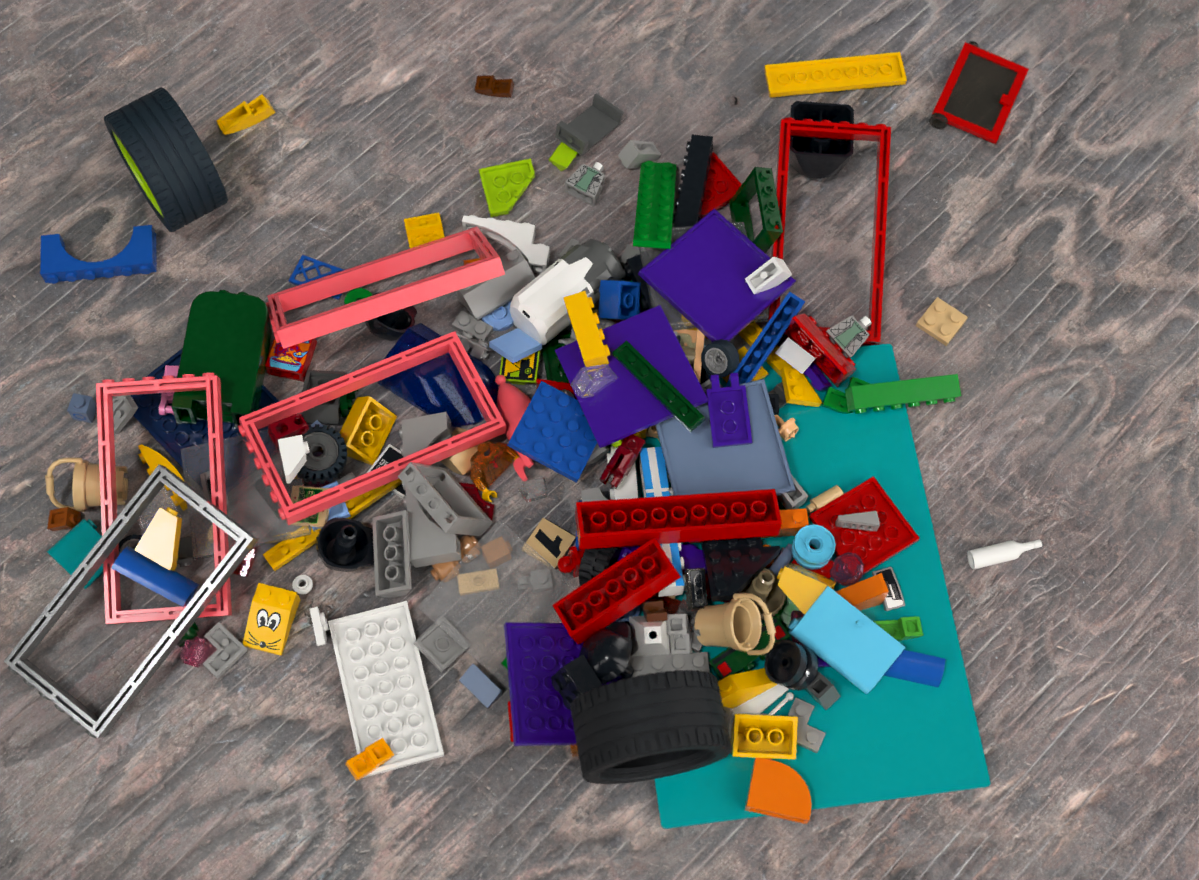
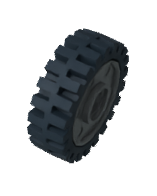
[297,424,347,484]

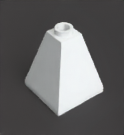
[629,616,671,656]

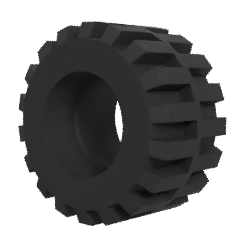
[579,547,621,586]

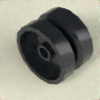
[764,640,818,690]

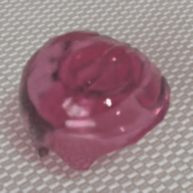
[830,552,864,586]

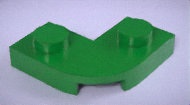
[821,377,870,414]

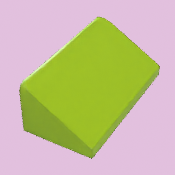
[548,142,578,171]

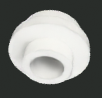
[292,575,313,595]

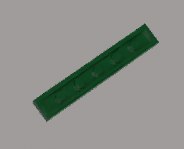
[612,340,705,432]

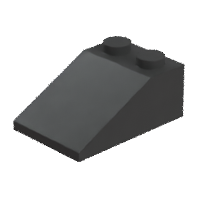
[300,370,345,424]

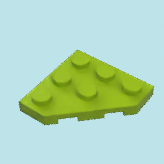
[479,158,535,217]

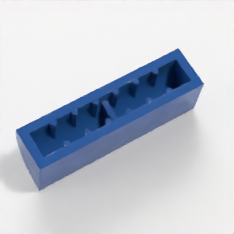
[111,546,199,607]
[883,650,946,687]

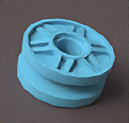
[791,524,836,570]

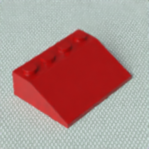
[786,313,856,387]

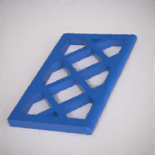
[288,255,344,300]

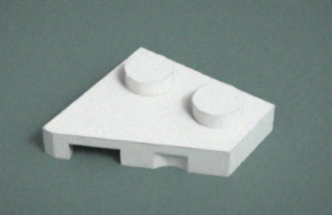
[310,607,329,646]

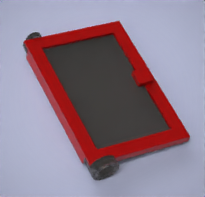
[929,41,1029,144]

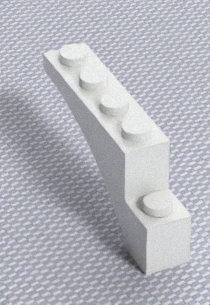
[462,215,550,274]

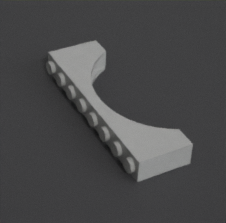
[399,412,462,568]

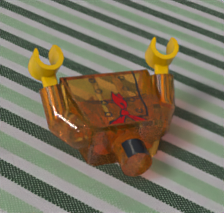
[470,441,519,502]

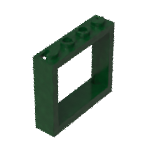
[729,167,783,253]

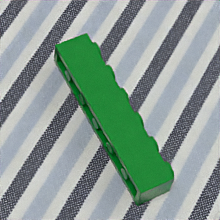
[845,374,961,414]

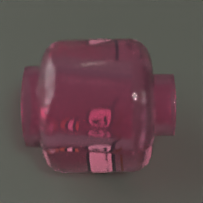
[180,636,210,668]

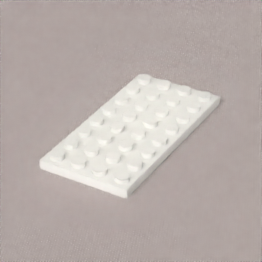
[328,601,444,778]

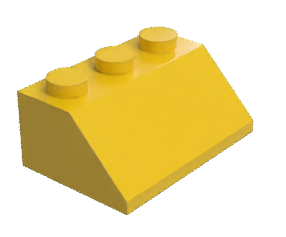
[340,396,397,465]
[730,714,798,759]

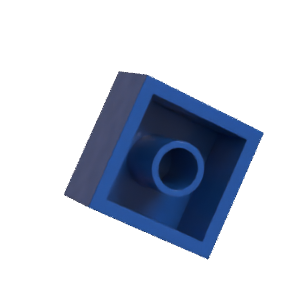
[598,280,640,320]

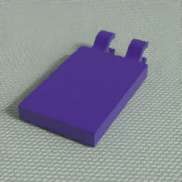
[706,372,752,448]

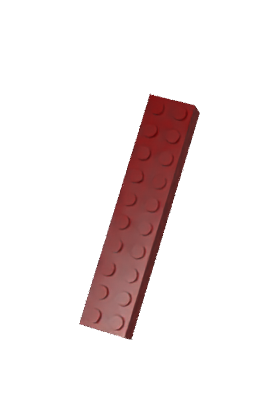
[575,489,782,550]

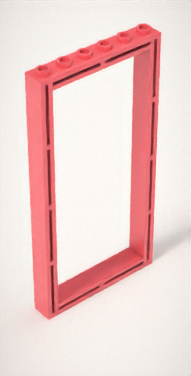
[266,227,505,349]
[238,331,506,525]
[96,373,232,624]

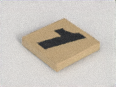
[522,518,576,571]

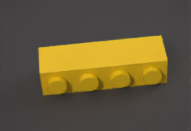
[563,291,611,371]

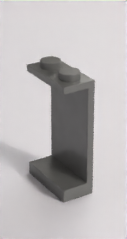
[555,93,623,156]

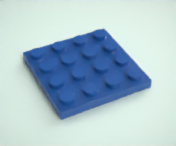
[507,381,597,483]

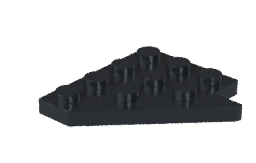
[700,537,780,602]

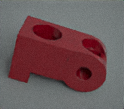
[268,413,309,448]

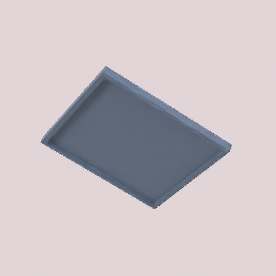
[655,379,795,496]

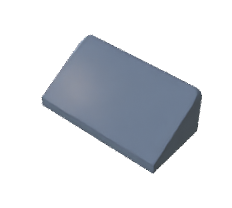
[459,663,502,709]

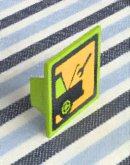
[499,350,540,385]

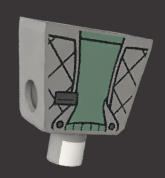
[565,162,605,207]
[826,315,872,359]

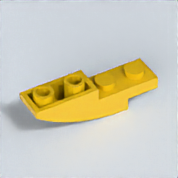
[138,444,190,511]

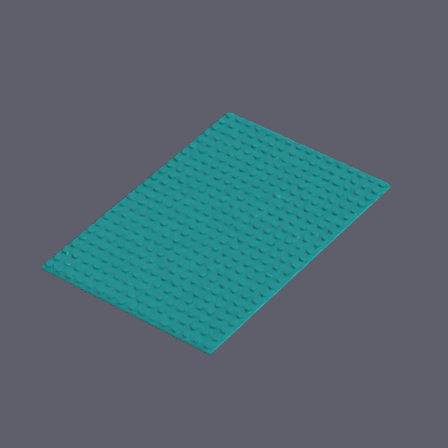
[608,344,991,829]

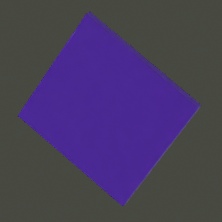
[638,209,796,342]
[555,305,708,448]

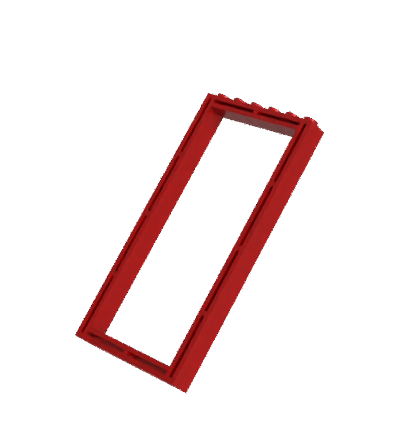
[767,117,891,346]

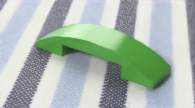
[856,616,923,641]

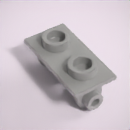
[456,331,493,361]

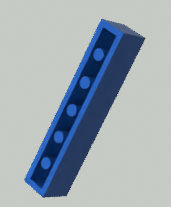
[726,291,805,387]

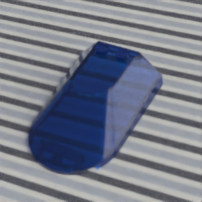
[377,323,498,427]

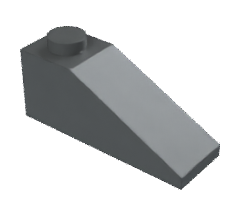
[805,670,841,710]

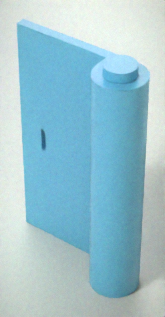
[788,586,905,694]

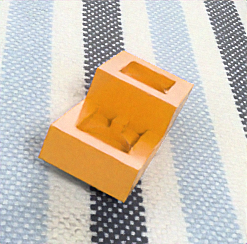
[346,738,394,781]

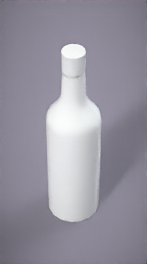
[967,539,1042,570]

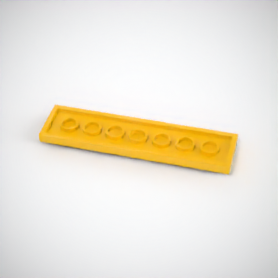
[764,52,907,97]

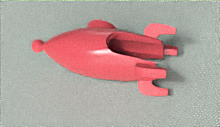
[495,375,534,482]

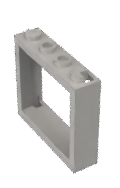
[398,462,493,537]

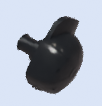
[365,292,417,341]
[316,518,374,572]
[579,622,634,685]

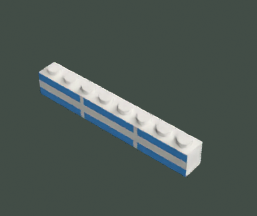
[638,447,687,597]

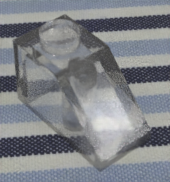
[570,364,618,398]

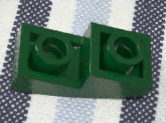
[340,390,358,418]

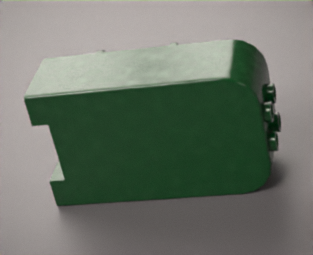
[171,290,272,428]

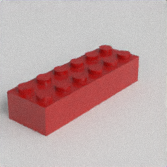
[552,537,681,645]

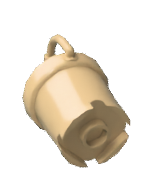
[45,458,128,512]
[694,593,776,655]

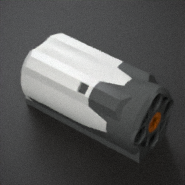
[510,239,626,346]

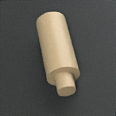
[806,485,843,513]

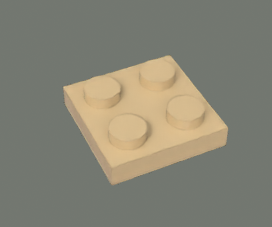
[916,297,968,346]

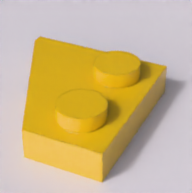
[780,367,822,407]

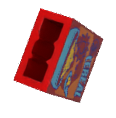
[265,338,317,382]

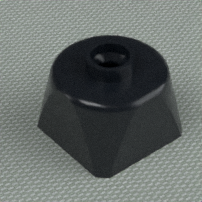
[789,101,854,179]

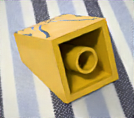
[777,563,836,615]

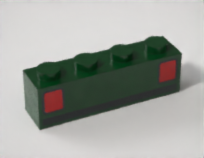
[709,616,790,680]

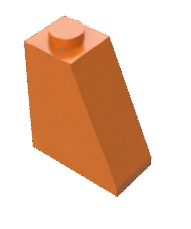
[836,573,889,611]

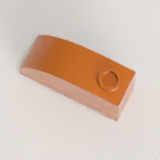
[745,758,811,824]

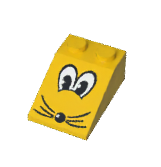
[243,583,300,656]

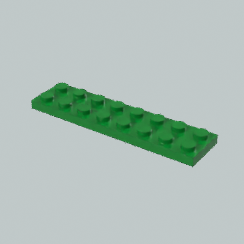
[633,161,677,249]

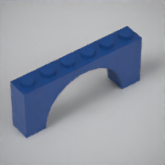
[40,225,157,284]

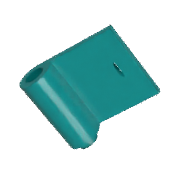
[47,519,120,590]

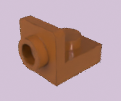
[47,507,81,531]

